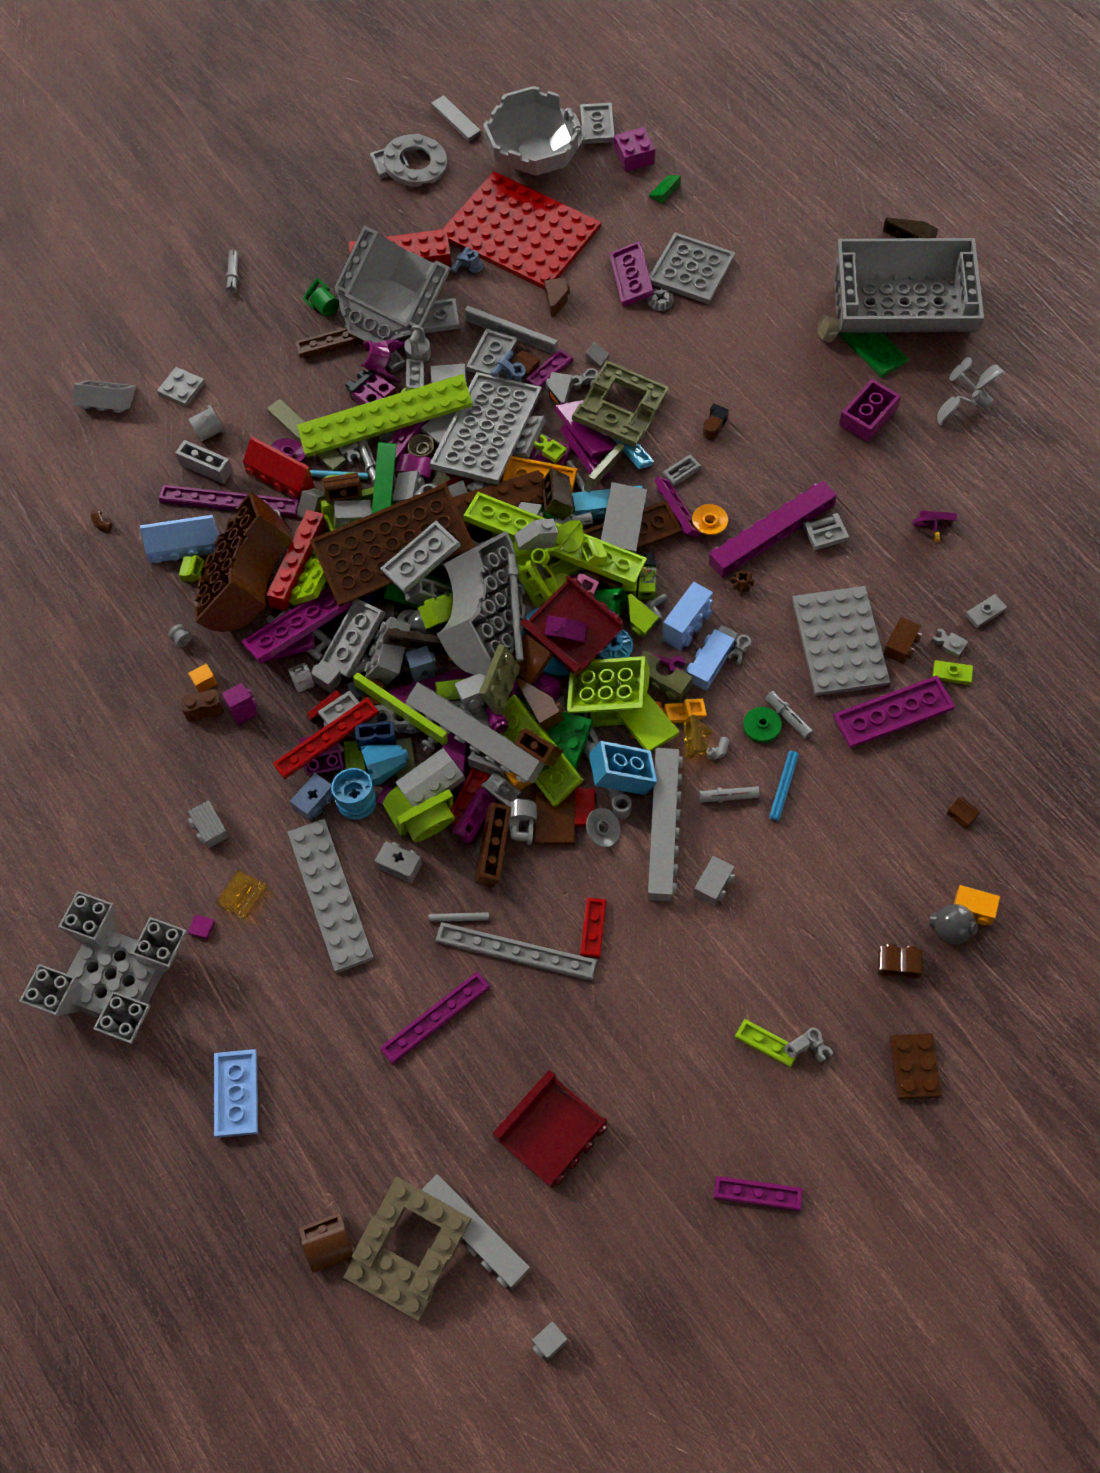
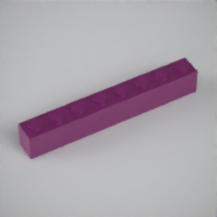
[709,481,837,578]

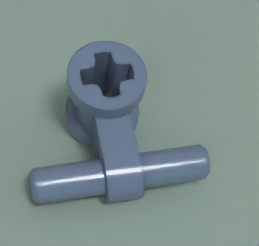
[450,247,484,273]
[490,351,526,382]

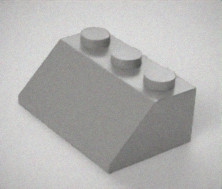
[74,380,136,413]
[396,748,466,807]

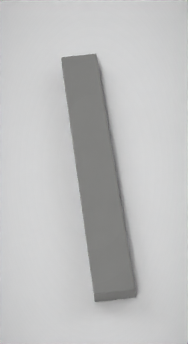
[435,922,597,981]

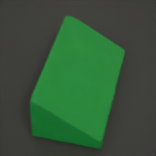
[649,175,681,204]

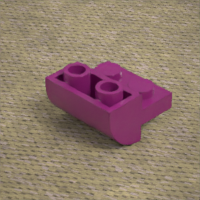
[298,736,344,776]

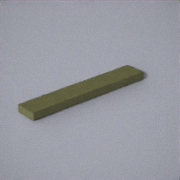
[267,399,347,471]

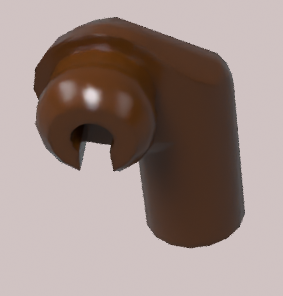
[90,510,113,531]

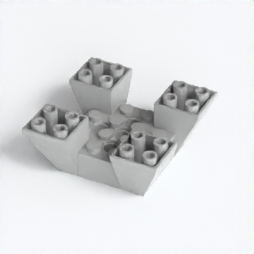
[19,891,187,1044]

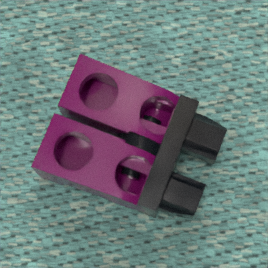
[345,370,397,405]

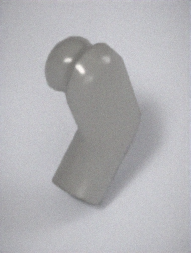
[706,737,730,760]

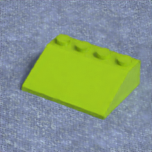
[567,656,650,714]

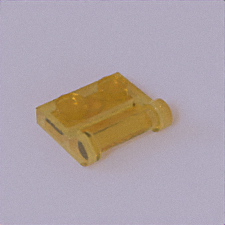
[216,870,268,920]

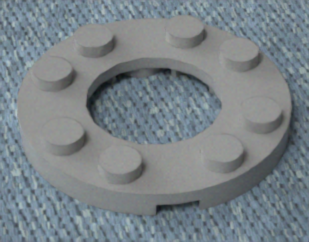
[383,134,447,187]

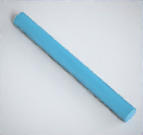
[310,470,369,480]

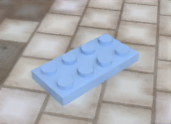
[214,1049,258,1138]

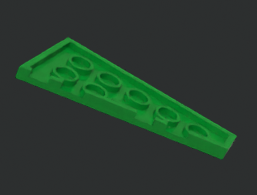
[483,700,594,770]

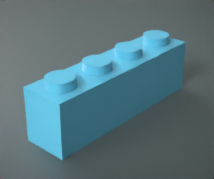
[572,486,646,519]

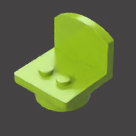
[383,785,455,842]

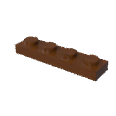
[295,327,364,358]

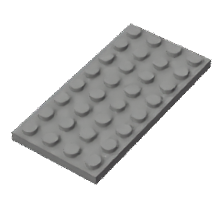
[430,372,542,485]

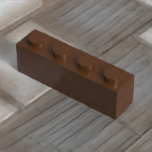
[474,802,511,887]

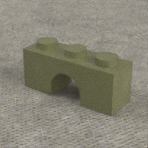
[640,650,693,702]

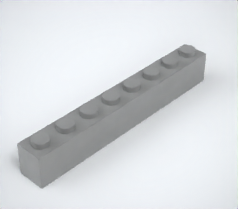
[406,682,545,784]
[648,748,683,902]

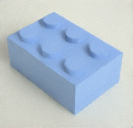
[662,582,713,651]

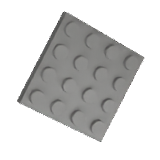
[650,232,735,304]

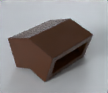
[511,350,540,376]
[947,796,981,829]

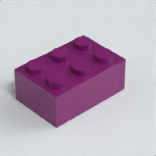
[839,379,901,442]

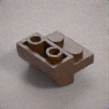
[299,1212,353,1273]

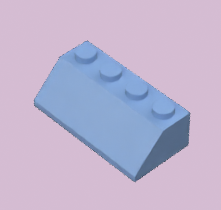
[140,515,219,563]

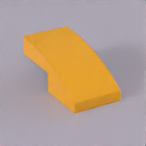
[663,699,707,724]

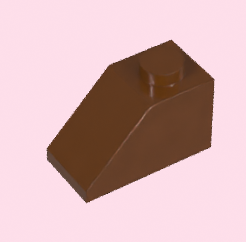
[545,278,570,317]

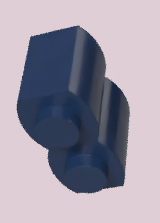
[355,721,397,751]

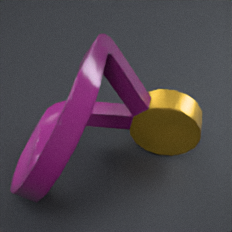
[912,517,940,543]

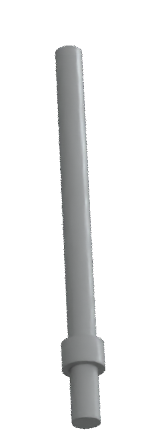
[507,554,524,662]

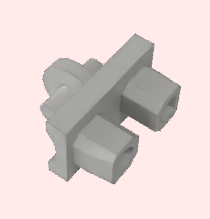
[481,772,521,806]

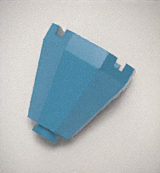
[361,745,409,786]

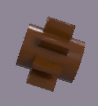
[731,570,754,594]

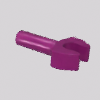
[652,653,685,674]

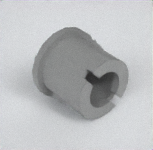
[189,405,226,442]

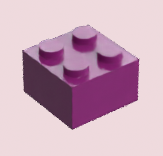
[614,127,655,172]

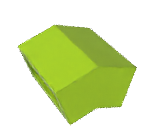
[581,538,608,566]
[179,555,205,582]

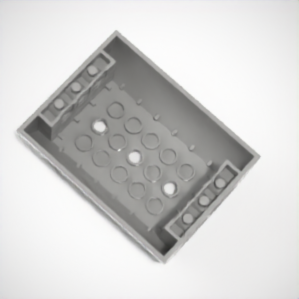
[834,238,984,333]

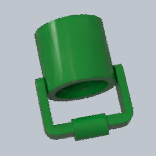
[303,278,339,317]

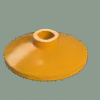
[692,504,728,535]

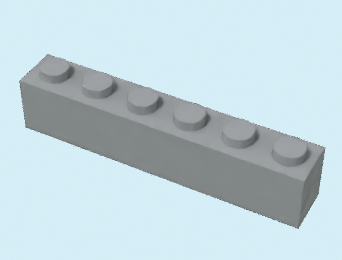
[422,1174,531,1290]

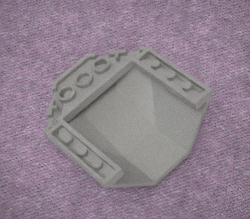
[335,225,451,343]

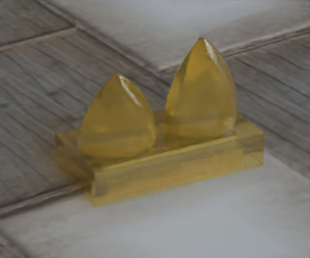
[684,715,713,758]

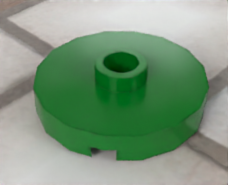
[743,707,782,743]

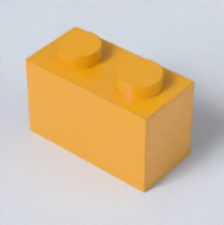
[953,885,1000,925]

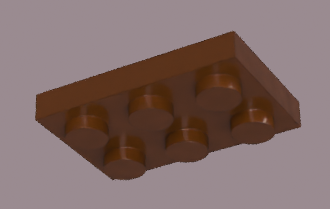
[890,1033,942,1100]

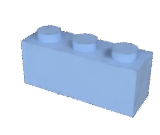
[686,629,735,691]

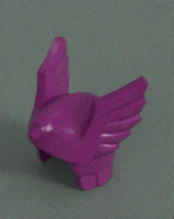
[361,339,405,383]

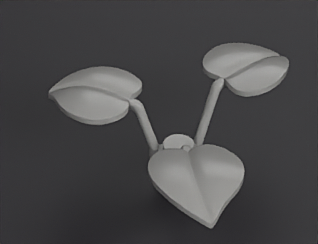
[937,357,1005,426]

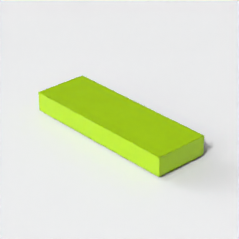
[735,1019,797,1069]

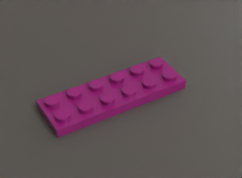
[241,586,353,664]
[833,676,955,749]

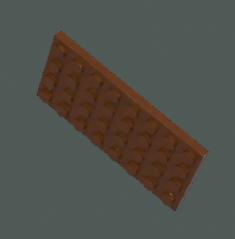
[310,483,475,607]

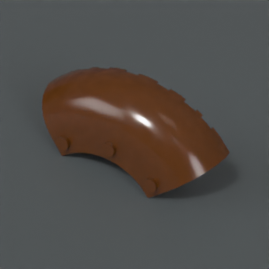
[194,491,293,632]

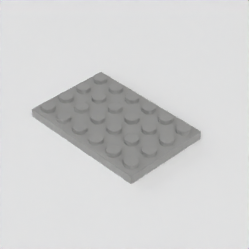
[792,586,890,696]

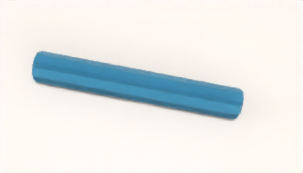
[769,751,799,821]

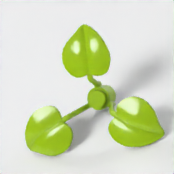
[512,520,584,594]

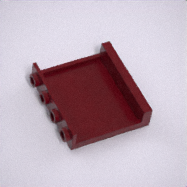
[520,575,624,678]
[493,1069,608,1189]

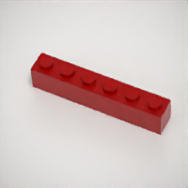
[267,510,326,612]

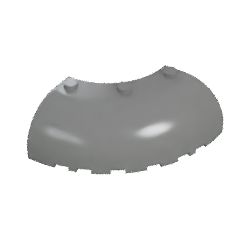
[437,531,525,675]

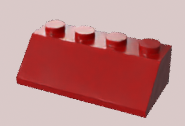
[243,436,314,500]

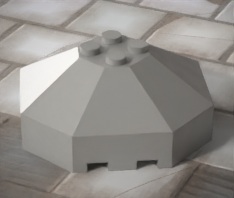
[483,86,586,176]

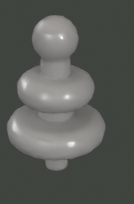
[422,736,439,752]

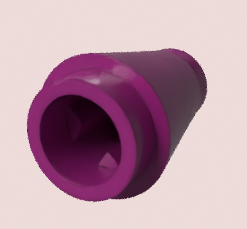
[485,707,509,734]

